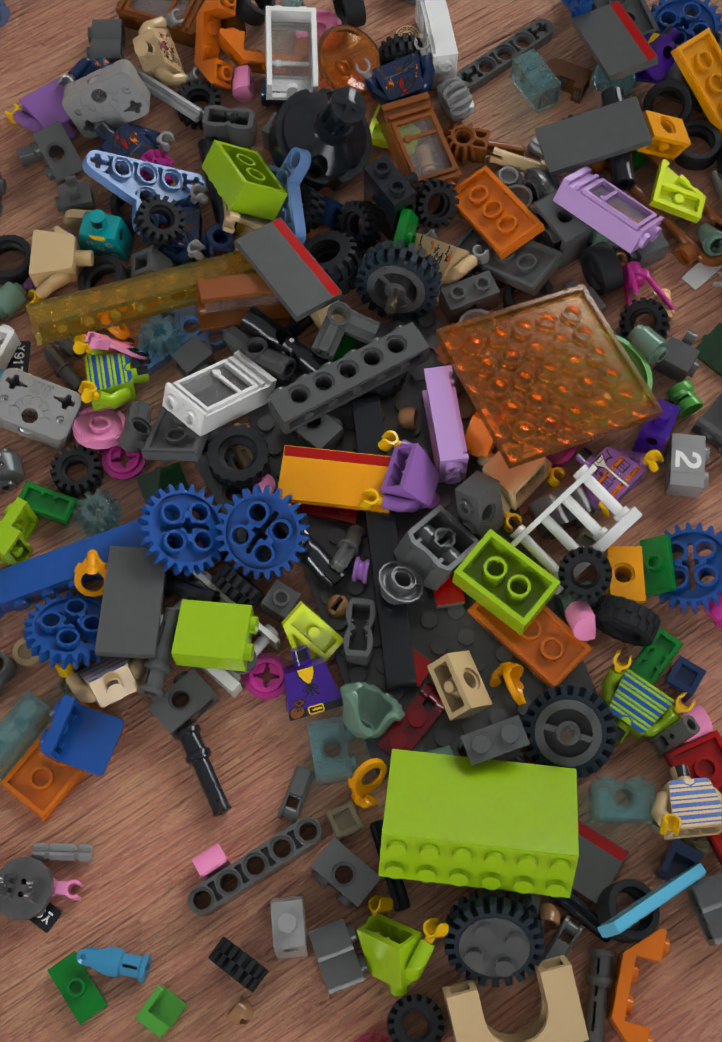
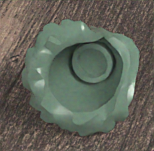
[340,682,405,739]

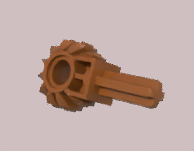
[443,121,525,166]

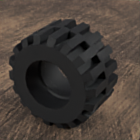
[303,230,362,295]

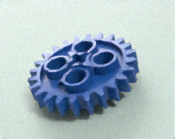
[651,0,722,47]
[137,483,225,577]
[215,485,310,580]
[654,523,722,614]
[23,591,103,670]

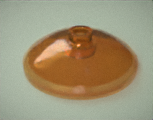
[317,24,380,97]

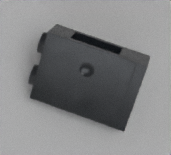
[364,154,418,243]

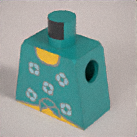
[79,209,134,262]

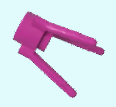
[622,261,674,310]

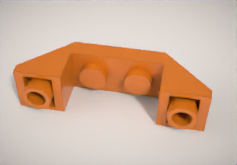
[194,0,236,91]
[218,27,319,77]
[607,928,670,1042]

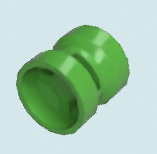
[666,380,703,418]

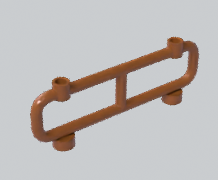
[587,153,722,267]

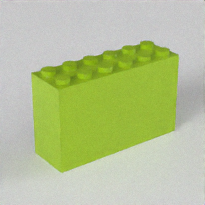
[378,749,579,898]

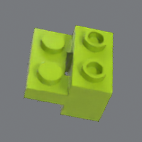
[0,497,40,567]

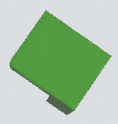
[135,985,187,1038]

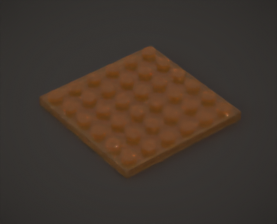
[435,284,663,469]

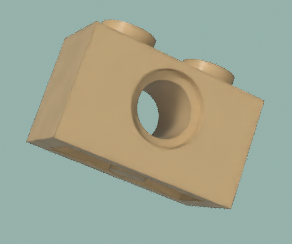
[427,650,492,721]

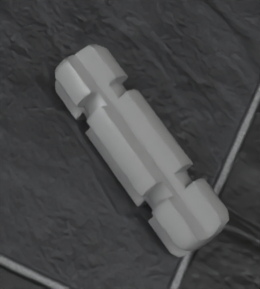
[32,843,94,862]

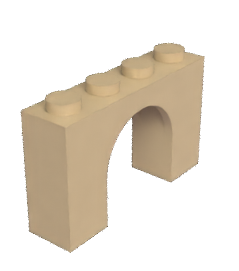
[442,955,589,1042]

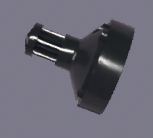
[268,87,372,192]

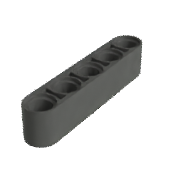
[188,817,323,916]

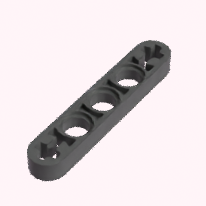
[456,19,554,94]

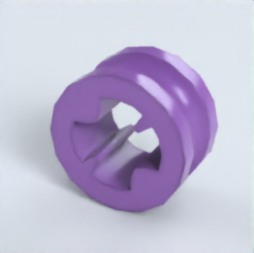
[352,556,371,584]

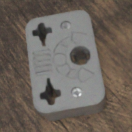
[62,59,150,139]
[0,368,82,449]

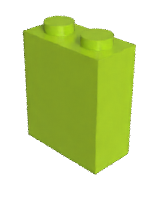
[171,599,259,672]

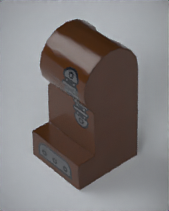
[543,58,592,104]

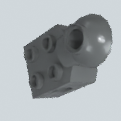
[524,167,592,270]
[378,504,479,605]

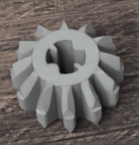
[437,76,474,123]

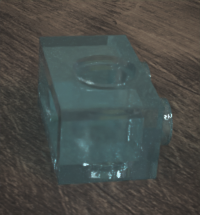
[510,48,562,113]
[307,716,357,786]
[588,776,655,823]

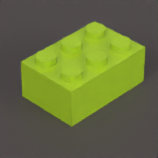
[202,140,288,220]
[452,529,561,635]

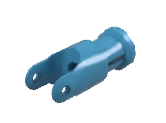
[76,946,151,984]

